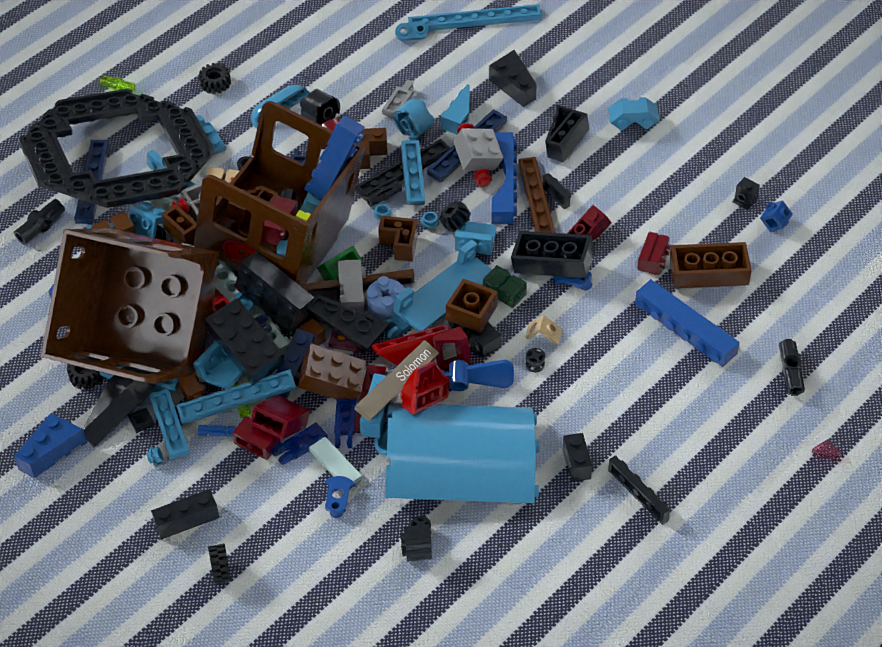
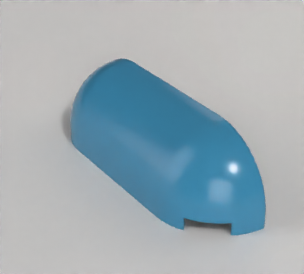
[251,85,310,129]

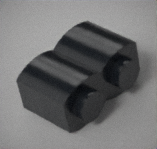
[400,524,432,562]

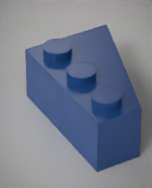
[14,413,87,478]

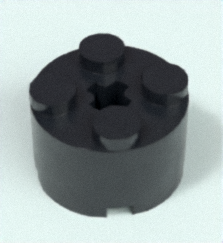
[300,89,340,125]

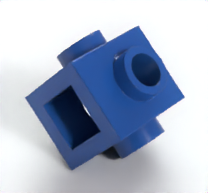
[760,200,793,232]

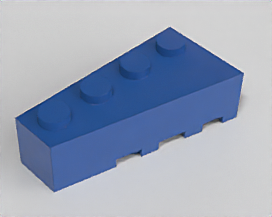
[304,115,365,200]

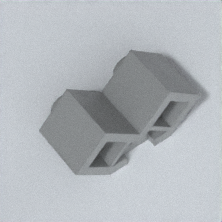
[338,259,368,313]

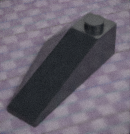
[83,367,154,447]

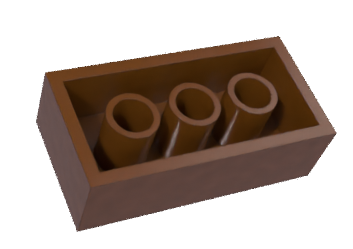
[669,242,752,289]

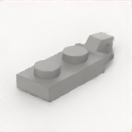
[382,79,414,118]

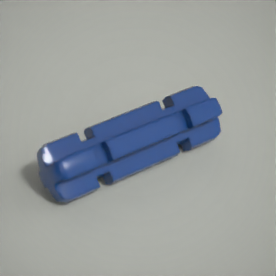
[198,425,236,437]

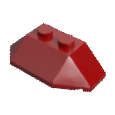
[372,324,450,366]
[400,362,449,414]

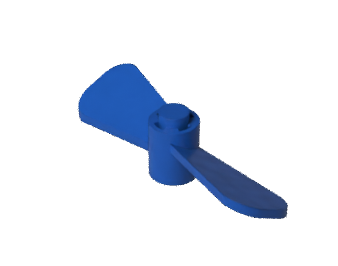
[444,360,514,391]

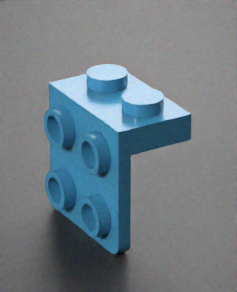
[129,202,165,238]
[455,222,496,255]
[193,341,243,389]

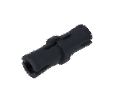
[365,181,402,207]

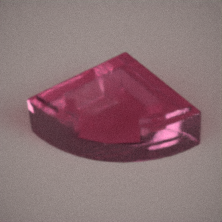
[812,439,841,459]

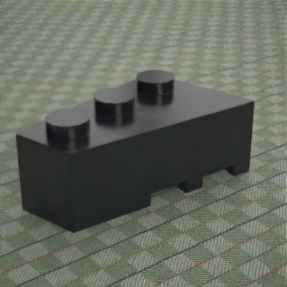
[489,50,537,107]
[545,105,590,162]

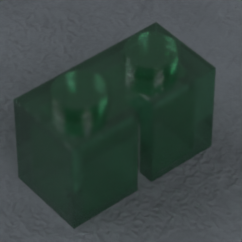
[483,265,527,308]

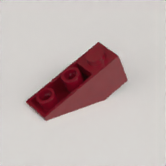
[567,205,612,241]

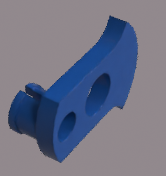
[554,272,592,291]
[325,476,355,518]

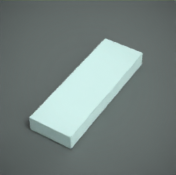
[309,437,362,484]

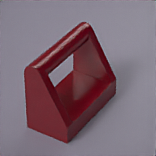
[433,326,472,370]

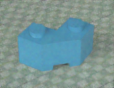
[608,97,660,131]

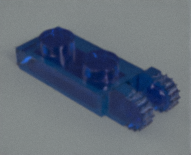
[334,399,357,449]
[271,422,328,465]

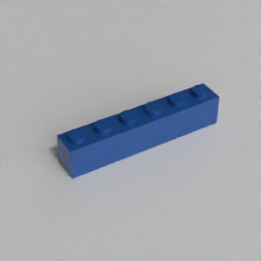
[635,279,740,367]

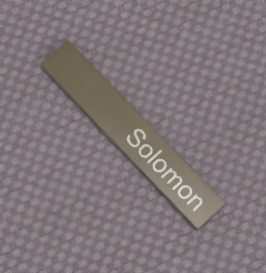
[354,340,439,422]

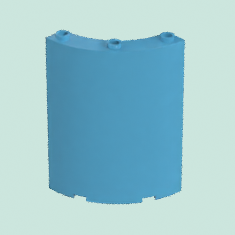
[385,402,539,503]

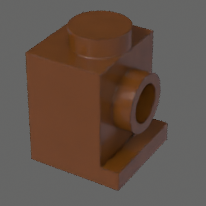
[178,372,206,401]

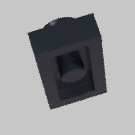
[543,173,571,209]

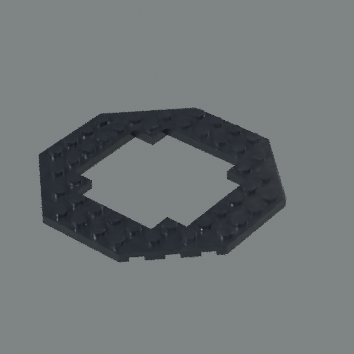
[19,89,214,208]

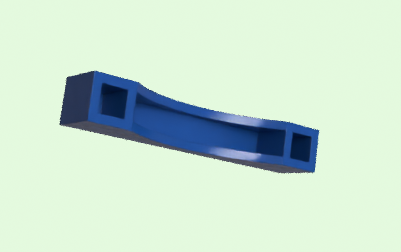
[491,132,517,224]

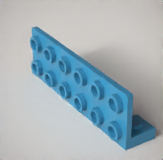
[393,240,496,332]

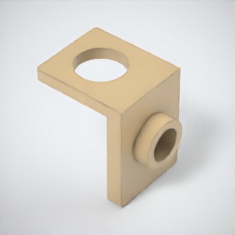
[525,315,563,345]

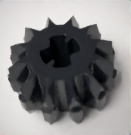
[439,200,471,232]

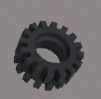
[199,63,231,94]
[66,356,103,390]
[208,543,231,584]

